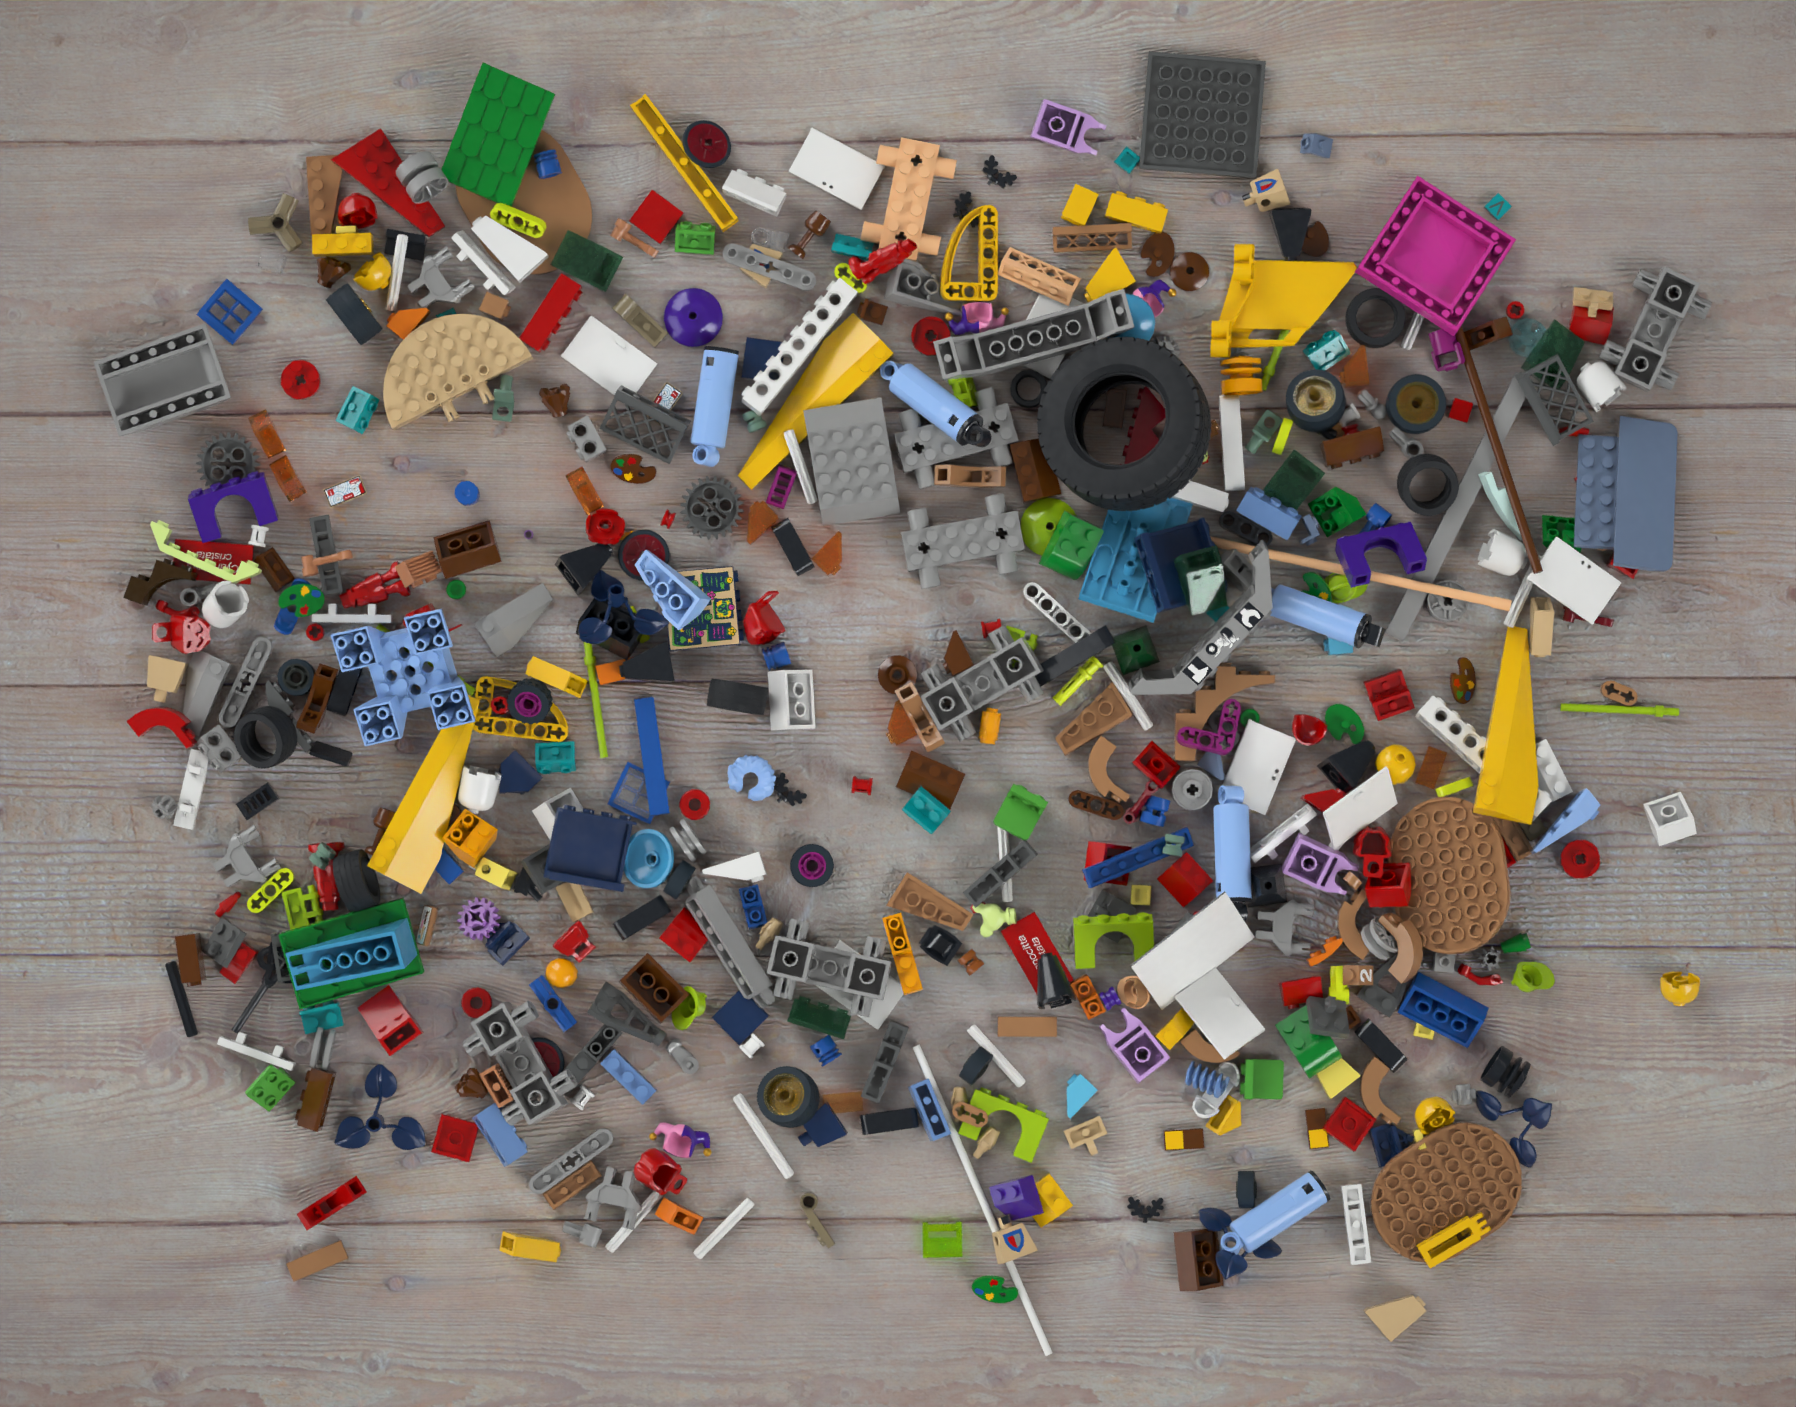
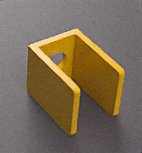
[1061,184,1099,226]

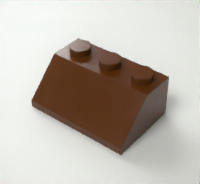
[1320,426,1384,470]
[1009,438,1062,504]
[433,520,502,579]
[896,751,965,810]
[619,953,689,1024]
[295,1067,337,1132]
[1173,1228,1224,1291]

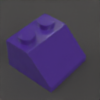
[989,1175,1044,1220]

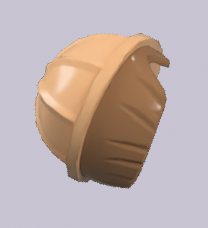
[1117,975,1151,1009]

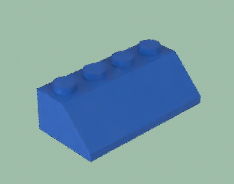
[1397,972,1489,1048]

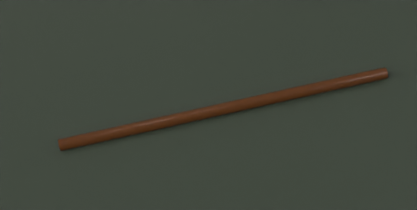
[1455,325,1543,574]

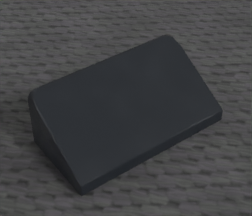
[309,741,353,767]

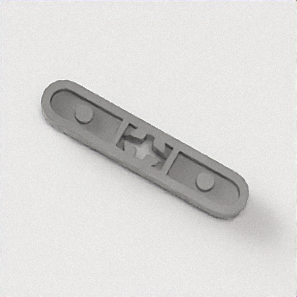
[723,244,816,291]
[219,637,273,728]
[529,1128,613,1194]

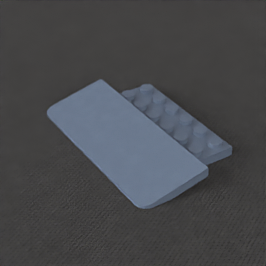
[1574,416,1678,572]

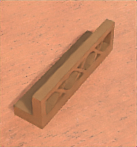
[1052,223,1132,253]

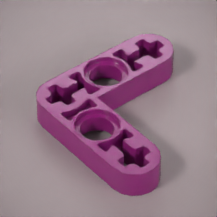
[1176,699,1241,755]

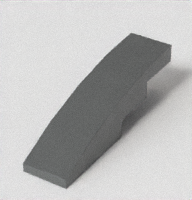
[963,840,1038,908]
[861,1020,909,1103]

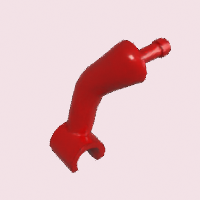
[155,599,200,616]
[1457,963,1503,985]

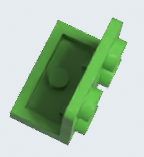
[993,784,1048,841]
[1240,1059,1284,1099]
[245,1065,296,1112]

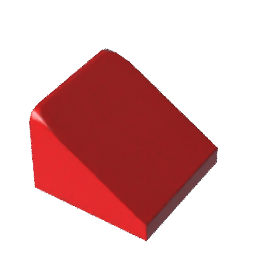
[1448,398,1473,423]

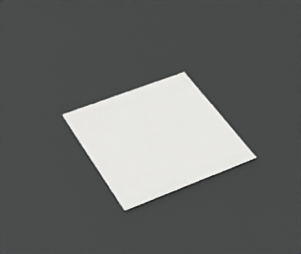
[1130,891,1255,1010]

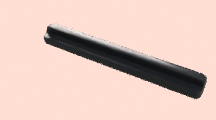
[165,961,198,1037]

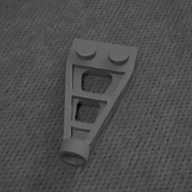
[1356,952,1407,1018]
[587,982,667,1046]

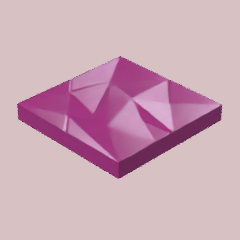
[1355,175,1516,336]

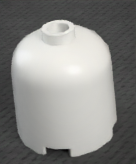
[1577,362,1627,412]
[1477,529,1528,576]
[202,581,249,628]
[458,766,502,814]

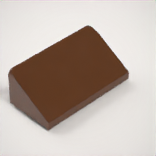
[254,547,295,592]

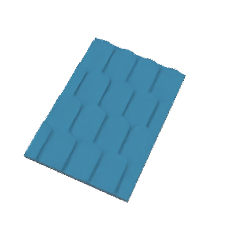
[1078,498,1193,623]

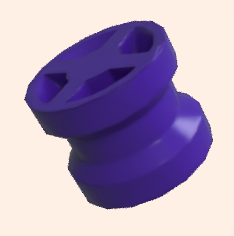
[1099,986,1122,1011]

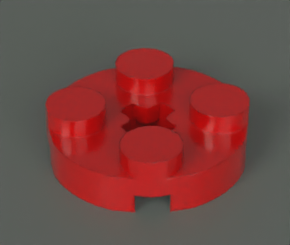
[911,316,950,356]
[281,360,321,400]
[585,509,625,545]
[1560,840,1600,879]

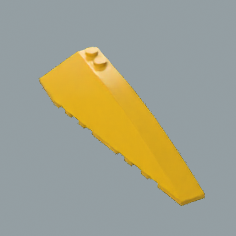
[738,313,894,490]
[1473,626,1539,825]
[367,695,480,894]

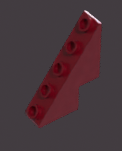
[1120,386,1166,465]

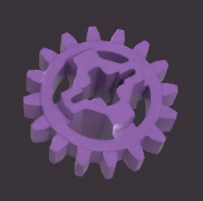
[457,897,501,941]

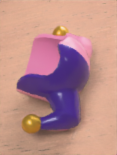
[1132,280,1177,317]
[945,302,1009,335]
[649,1122,712,1158]

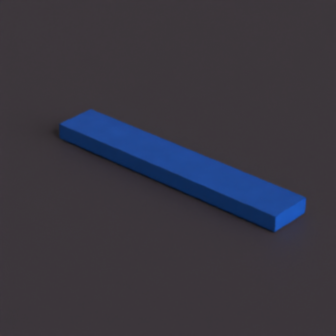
[634,697,670,816]
[1082,827,1194,888]

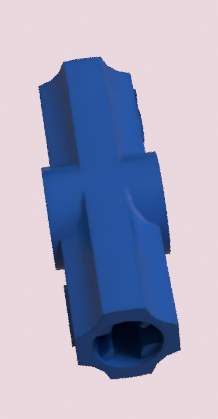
[529,975,577,1033]

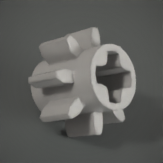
[151,795,177,819]
[1478,947,1503,971]
[1451,1084,1476,1105]

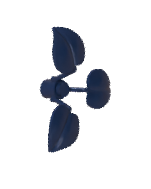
[578,570,669,644]
[334,1064,426,1150]
[1476,1090,1552,1168]
[1198,1208,1282,1280]

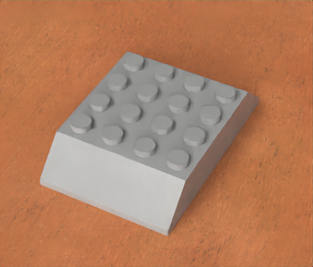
[94,323,231,436]
[803,397,900,526]

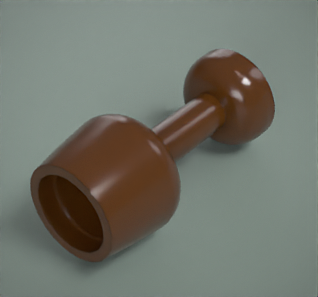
[788,210,831,259]
[364,807,396,856]

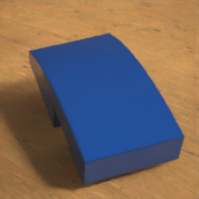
[435,847,464,884]
[739,884,767,930]

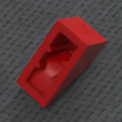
[219,941,259,984]

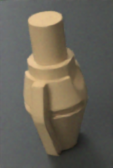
[755,917,783,950]
[950,1087,968,1122]
[973,1127,1000,1159]

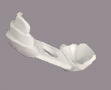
[1192,1062,1240,1118]

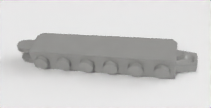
[686,876,775,1009]

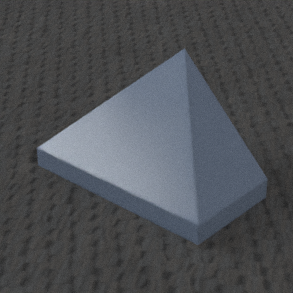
[1197,752,1225,781]

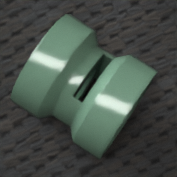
[742,410,767,433]
[1162,834,1185,857]
[309,842,336,870]

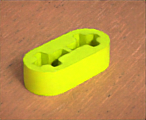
[834,263,867,294]
[1272,417,1293,455]
[1435,776,1474,797]

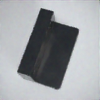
[385,229,427,261]

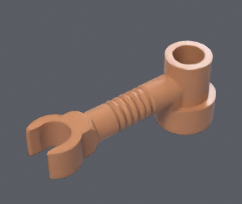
[610,218,659,258]
[301,550,353,577]

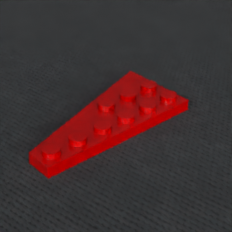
[331,128,445,238]

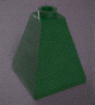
[1112,625,1160,675]

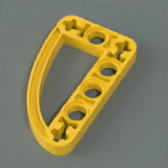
[940,205,998,302]
[473,676,569,742]

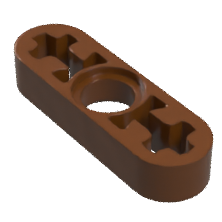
[1068,790,1124,820]

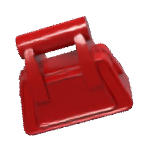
[553,920,596,963]

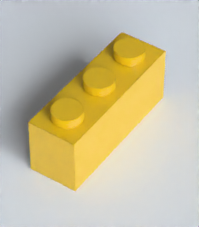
[1104,191,1168,234]
[312,233,374,257]

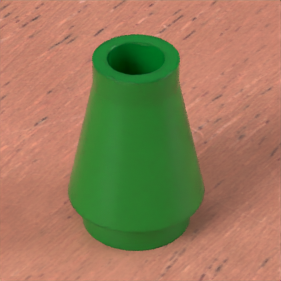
[1501,933,1531,954]

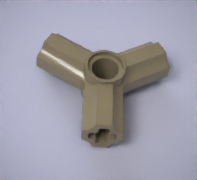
[248,193,303,253]

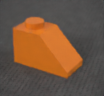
[386,308,431,340]
[655,1197,704,1235]

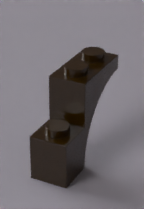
[123,558,198,606]

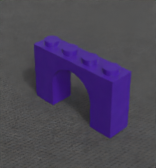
[188,471,278,543]
[1335,522,1427,588]

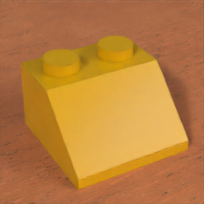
[1032,1173,1073,1227]

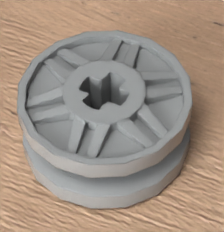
[1426,580,1469,622]
[1171,769,1213,811]
[669,819,707,862]
[1361,916,1398,960]
[309,1027,336,1071]

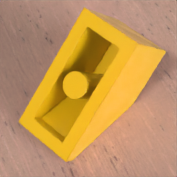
[1154,1008,1195,1050]

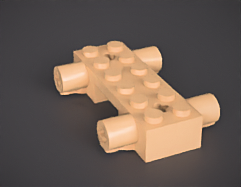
[861,137,957,262]

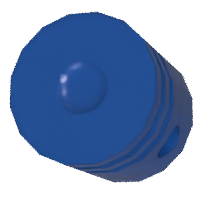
[533,150,562,179]
[455,481,480,506]
[762,642,791,671]
[810,1034,842,1067]

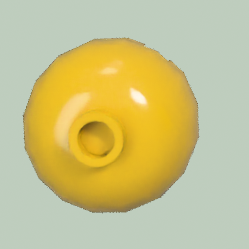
[353,252,392,291]
[1375,744,1416,785]
[1660,971,1700,1006]
[1415,1097,1455,1135]

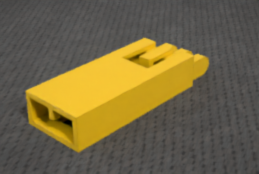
[1416,1212,1491,1269]

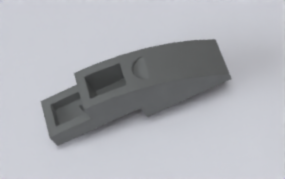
[266,681,313,752]
[562,1024,623,1092]

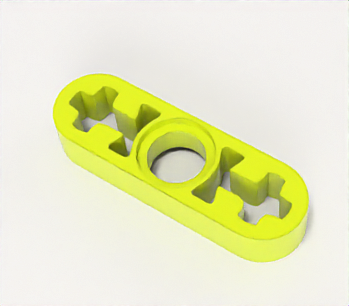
[490,203,546,238]
[247,868,294,913]

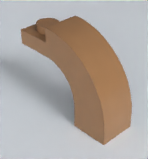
[934,465,1006,488]
[895,682,945,752]
[1088,736,1130,803]
[1337,889,1369,960]
[1378,912,1423,984]
[1179,1029,1249,1063]
[1359,1056,1401,1125]

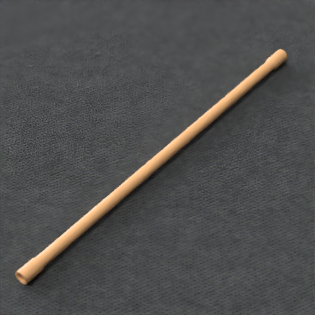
[1210,536,1512,611]

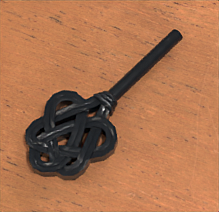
[231,942,292,1034]

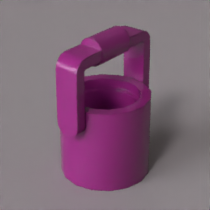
[1428,329,1465,372]

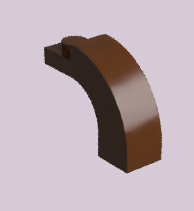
[296,663,339,734]

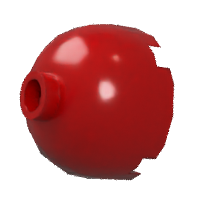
[338,193,377,229]

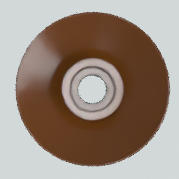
[1170,252,1209,291]
[878,655,917,695]

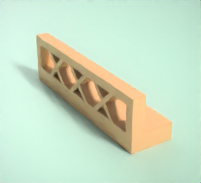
[998,247,1081,306]

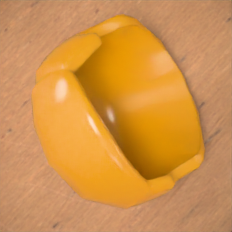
[545,958,578,988]

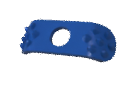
[274,578,311,635]

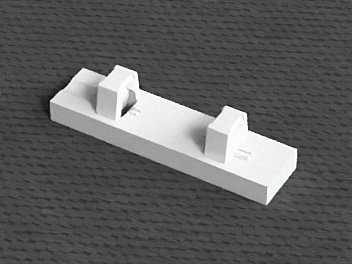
[451,230,516,295]
[312,604,393,624]
[173,749,210,830]
[1250,804,1317,863]
[217,1031,296,1071]
[1341,1184,1371,1265]

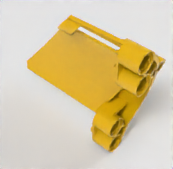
[1210,244,1357,358]

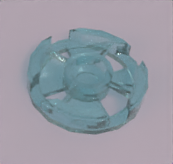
[1508,318,1548,358]

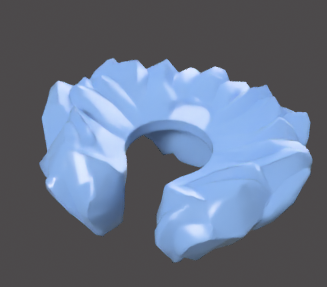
[727,755,776,801]

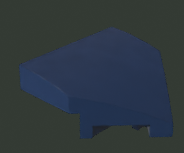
[499,750,543,795]
[485,921,530,966]
[1369,1124,1414,1167]

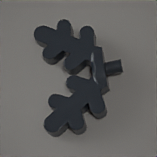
[982,155,1017,189]
[953,191,978,228]
[774,773,807,806]
[1127,1197,1164,1223]

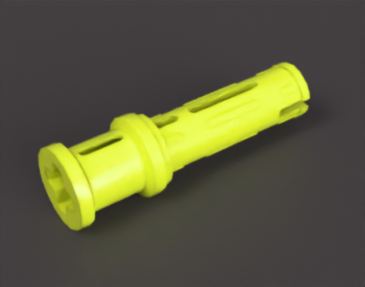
[1052,656,1104,706]

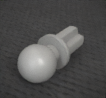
[1357,389,1387,419]

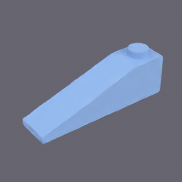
[635,550,711,630]
[1530,788,1600,854]

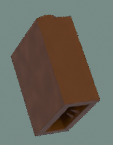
[175,933,207,987]

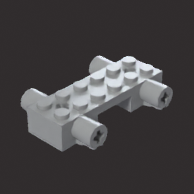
[1599,267,1712,392]
[894,387,1018,489]
[901,494,1025,589]
[920,625,1044,742]
[767,918,892,1017]
[463,1001,578,1126]

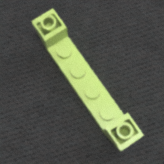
[150,520,262,584]

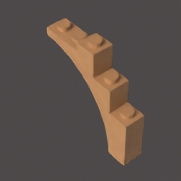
[1174,663,1275,761]

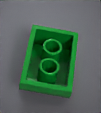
[1039,510,1104,580]
[1275,1005,1342,1079]

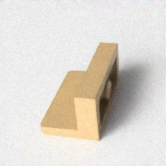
[556,882,594,922]

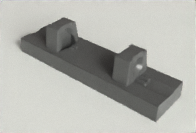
[309,515,344,596]

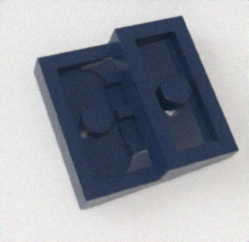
[741,337,784,380]
[712,990,769,1045]

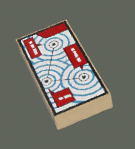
[647,382,683,426]
[323,475,367,508]

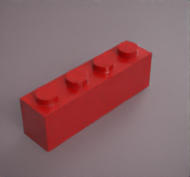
[519,273,583,353]

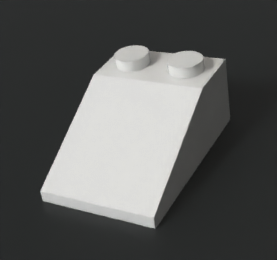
[702,852,767,883]

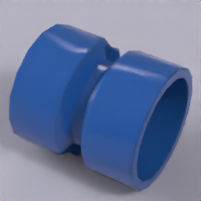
[1139,795,1170,827]

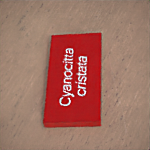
[173,539,254,585]
[1001,912,1074,994]

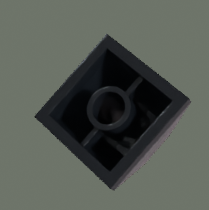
[1268,208,1312,261]
[555,543,613,596]
[619,642,675,683]
[1317,740,1375,793]
[1248,863,1287,908]

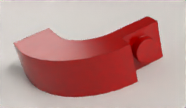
[126,707,197,749]
[297,1176,367,1230]

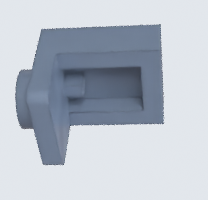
[1300,133,1333,158]
[1299,514,1320,546]

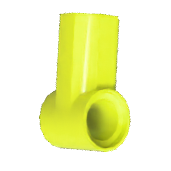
[1328,966,1349,1005]

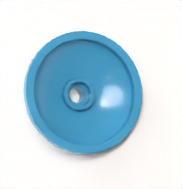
[1113,293,1155,341]
[624,829,674,888]

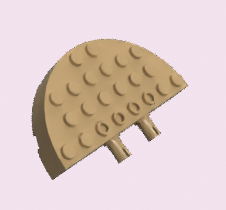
[383,314,533,430]

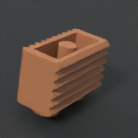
[395,551,442,589]
[479,1063,514,1108]

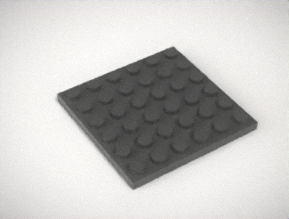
[1139,51,1266,179]

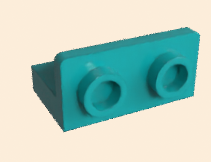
[831,234,874,261]
[1302,330,1351,371]
[335,386,380,434]
[535,741,576,774]
[902,786,951,834]
[299,1000,344,1034]

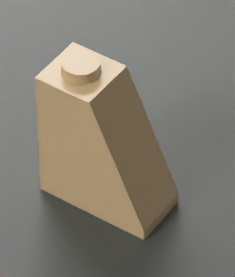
[1529,597,1554,657]
[1363,1295,1426,1342]

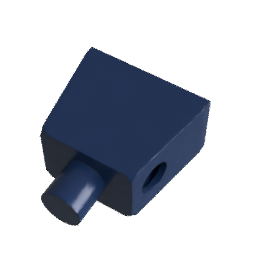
[798,1102,848,1147]

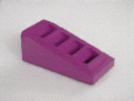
[765,464,797,510]

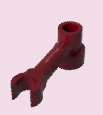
[1562,605,1614,627]
[1123,779,1160,824]

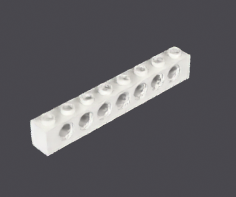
[741,278,858,416]
[1415,696,1552,821]

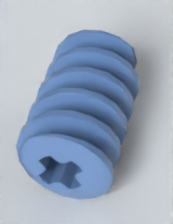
[1185,1061,1230,1098]

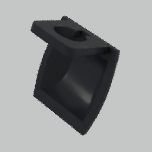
[919,925,962,966]

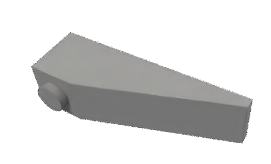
[884,259,967,317]
[475,583,553,658]
[183,650,232,736]

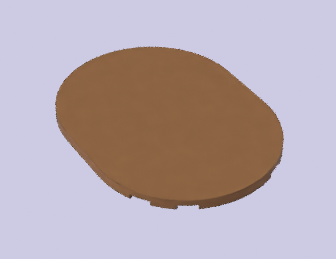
[456,130,592,275]
[1388,797,1511,954]
[1371,1122,1522,1263]

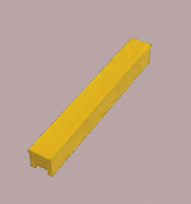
[630,94,739,233]

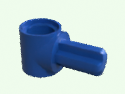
[1359,503,1392,533]

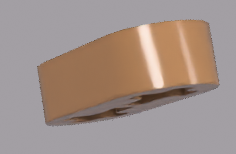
[1600,680,1638,706]
[1342,871,1362,891]
[952,1101,988,1127]

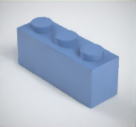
[1236,487,1302,540]
[600,1049,657,1105]
[908,1079,951,1142]
[472,1103,528,1167]

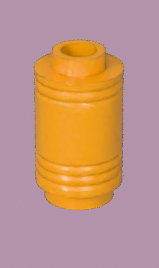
[978,707,1001,744]

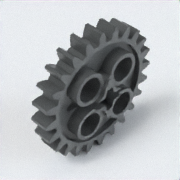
[196,432,261,496]
[680,476,744,540]

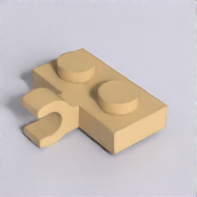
[1573,287,1613,317]
[1064,1116,1107,1156]

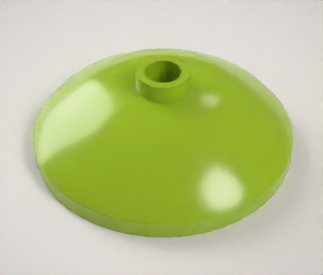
[1020,498,1077,556]

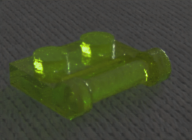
[922,1221,962,1258]

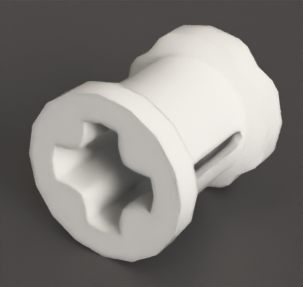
[1339,403,1360,427]
[248,525,269,547]
[739,1033,765,1059]
[569,1084,595,1111]

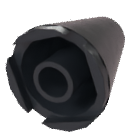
[1037,953,1076,1009]

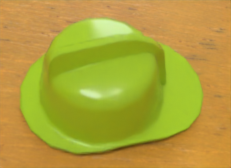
[1324,573,1368,604]
[1511,962,1555,993]
[671,986,707,1030]

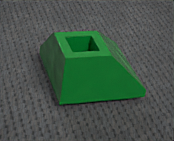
[1308,487,1366,538]
[1542,515,1582,553]

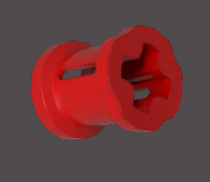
[981,618,1001,639]
[490,696,509,715]
[851,776,873,796]

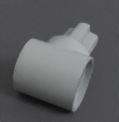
[1389,427,1423,459]
[180,583,216,607]
[562,1221,603,1248]

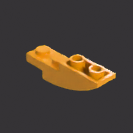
[882,913,923,995]

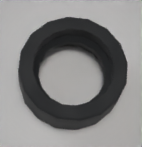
[1010,370,1047,408]

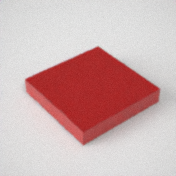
[629,190,684,245]
[1322,1097,1377,1152]
[431,1114,479,1162]

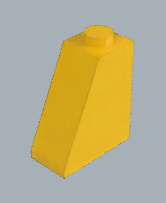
[1083,248,1136,303]
[525,656,588,698]
[499,1231,561,1262]

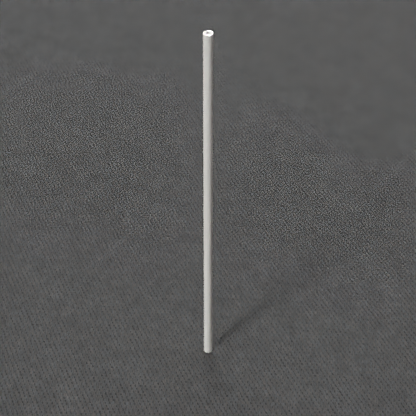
[912,1044,1053,1356]

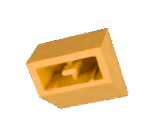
[442,809,498,868]

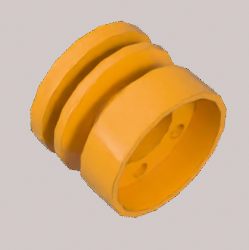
[1220,356,1263,395]

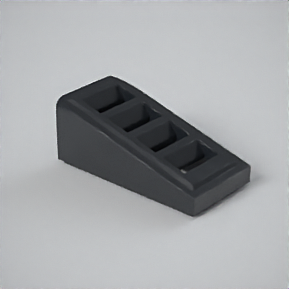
[236,782,280,820]

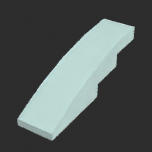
[1478,472,1523,541]

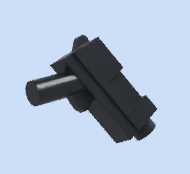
[514,865,542,902]

